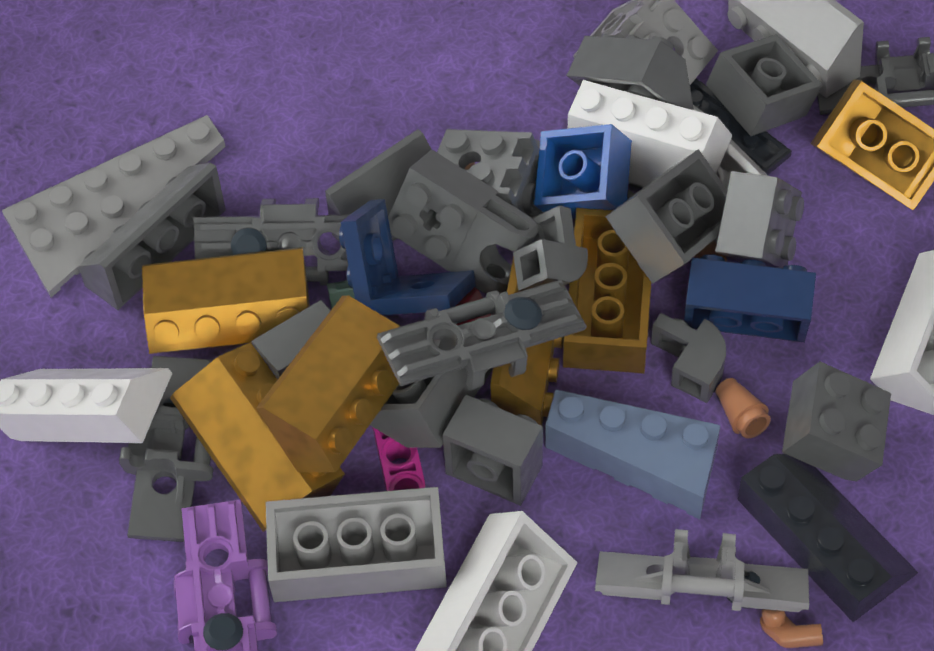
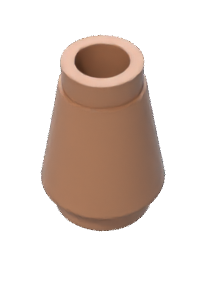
[716,378,770,439]

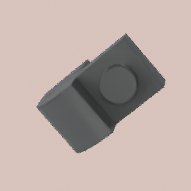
[513,206,588,291]
[651,313,726,403]

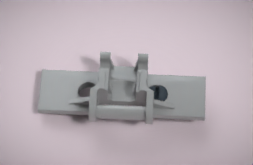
[595,529,809,612]

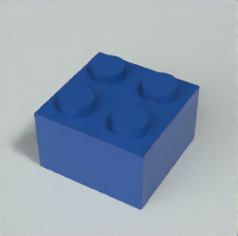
[534,124,632,219]

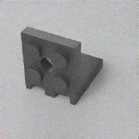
[437,129,544,243]

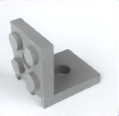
[573,0,718,85]

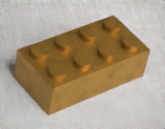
[563,208,651,374]

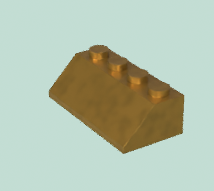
[142,247,310,354]
[491,251,569,426]
[256,295,400,472]
[170,342,345,532]

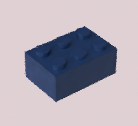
[684,255,816,343]

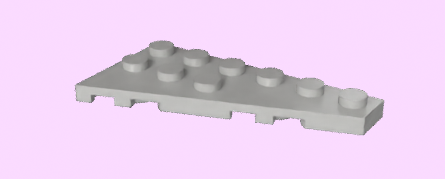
[2,115,226,298]

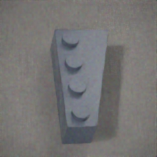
[545,390,720,519]

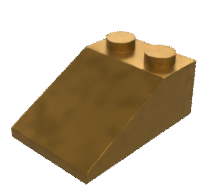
[810,80,934,210]

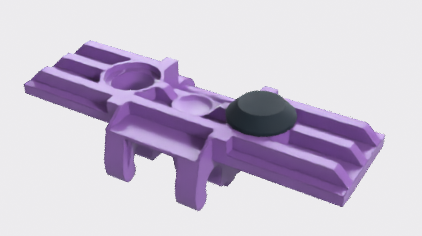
[173,499,277,651]

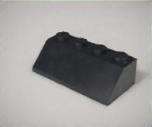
[737,454,918,622]

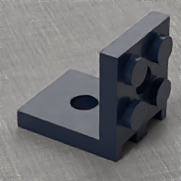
[339,199,476,315]

